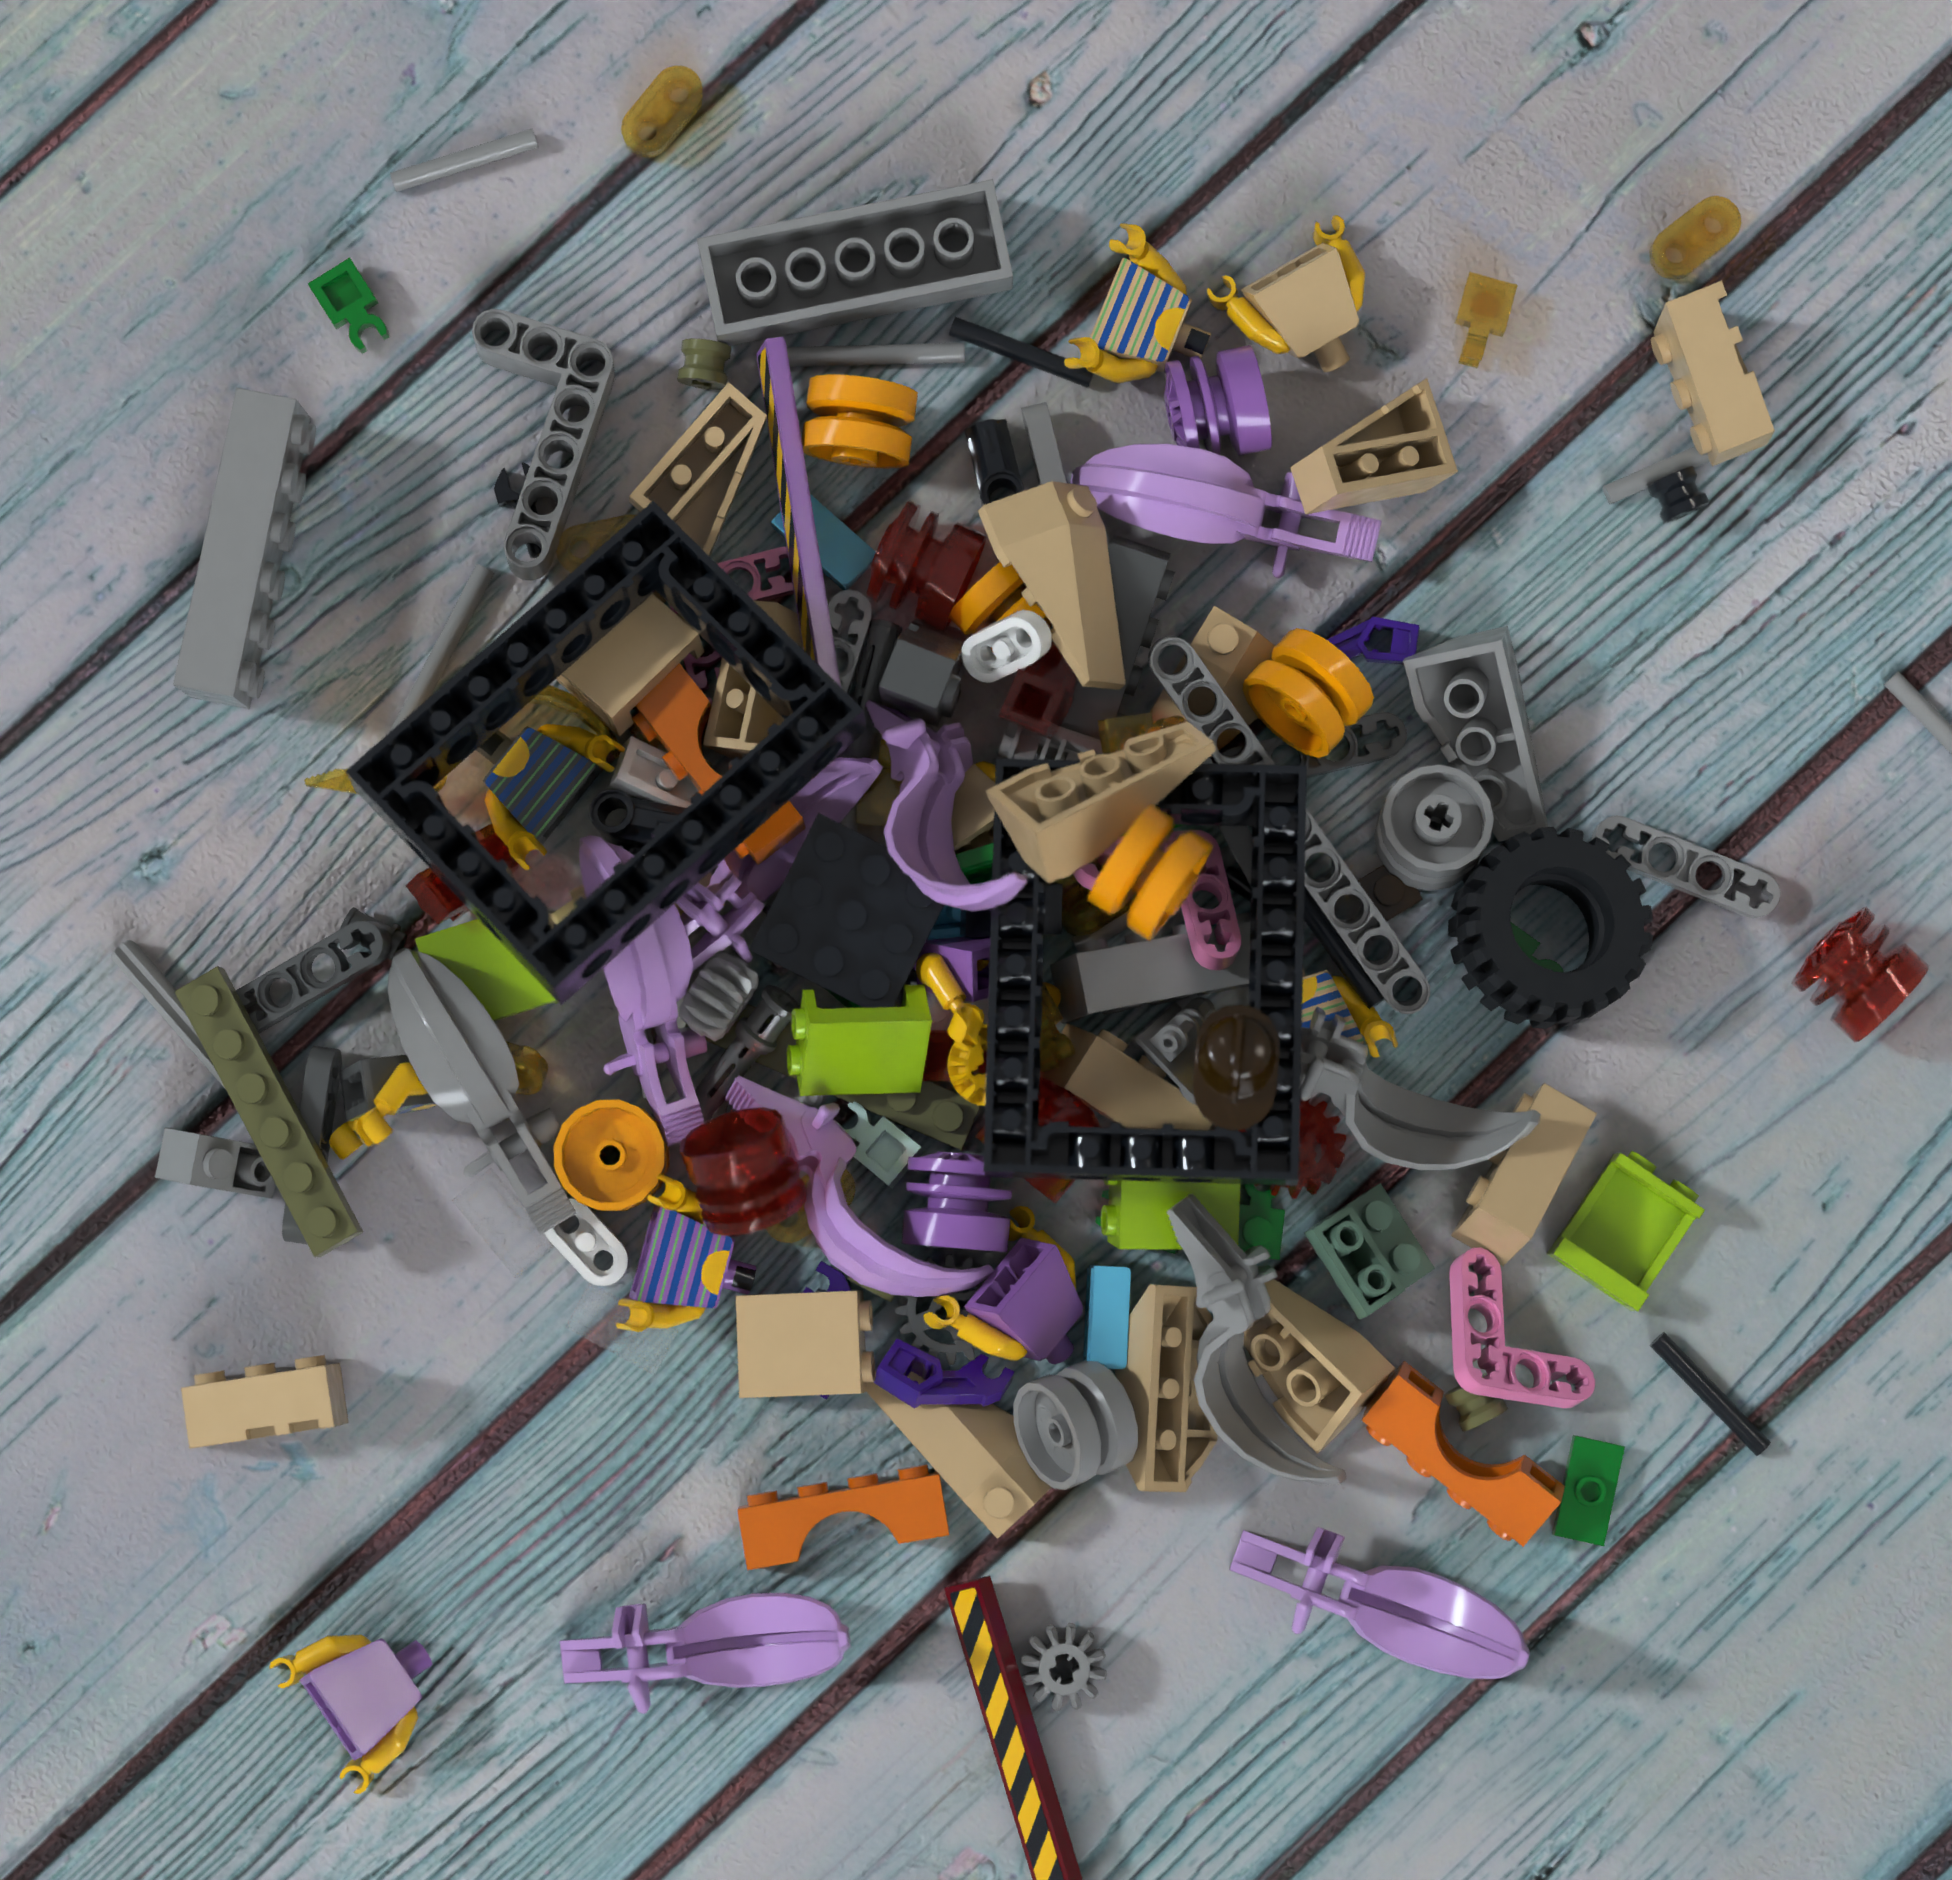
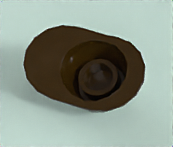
[1193,1004,1280,1131]

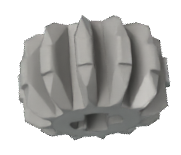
[679,951,759,1041]
[1021,1623,1107,1711]

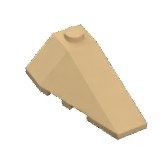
[978,481,1126,690]
[986,722,1216,883]
[1243,1279,1396,1454]
[867,1370,1051,1539]

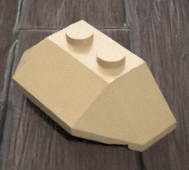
[1115,1284,1218,1492]

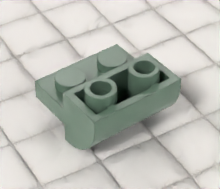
[1304,1183,1435,1320]

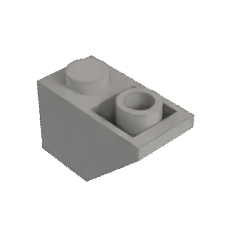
[155,1128,275,1199]

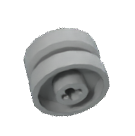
[1374,764,1494,891]
[1013,1360,1138,1490]

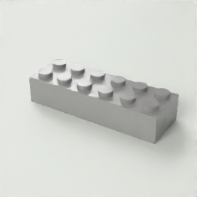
[697,179,1013,346]
[173,387,316,709]

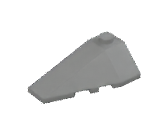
[1403,626,1548,841]

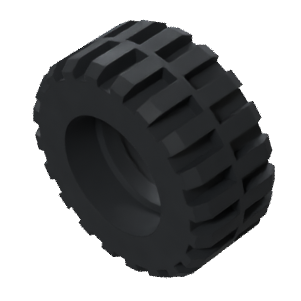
[1448,827,1653,1029]

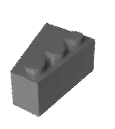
[879,613,973,727]

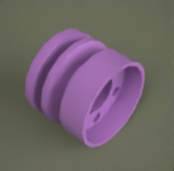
[1164,345,1272,456]
[901,1152,1012,1252]

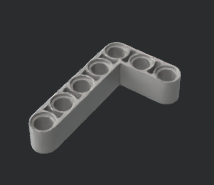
[472,309,615,581]

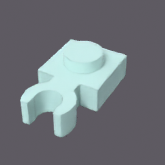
[838,1101,924,1189]

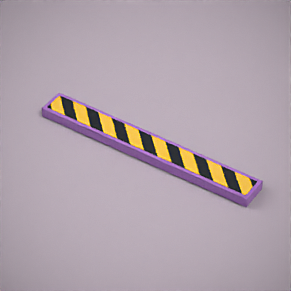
[756,337,841,687]

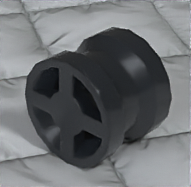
[1647,466,1710,524]

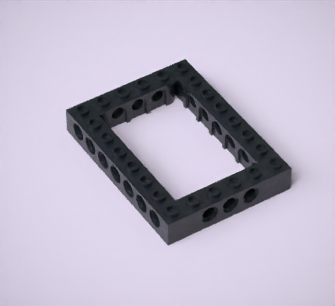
[345,501,866,1006]
[983,759,1307,1185]

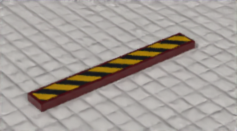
[944,1576,1083,1880]

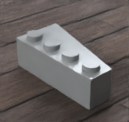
[1050,913,1250,1024]

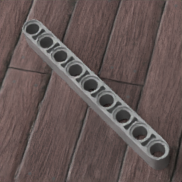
[1148,636,1430,1014]

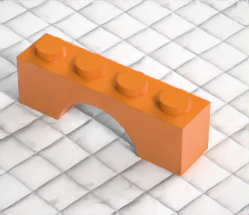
[632,663,806,865]
[1361,1361,1565,1547]
[737,1464,950,1570]

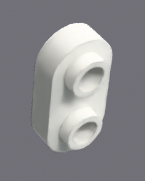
[961,610,1052,683]
[544,1198,629,1286]

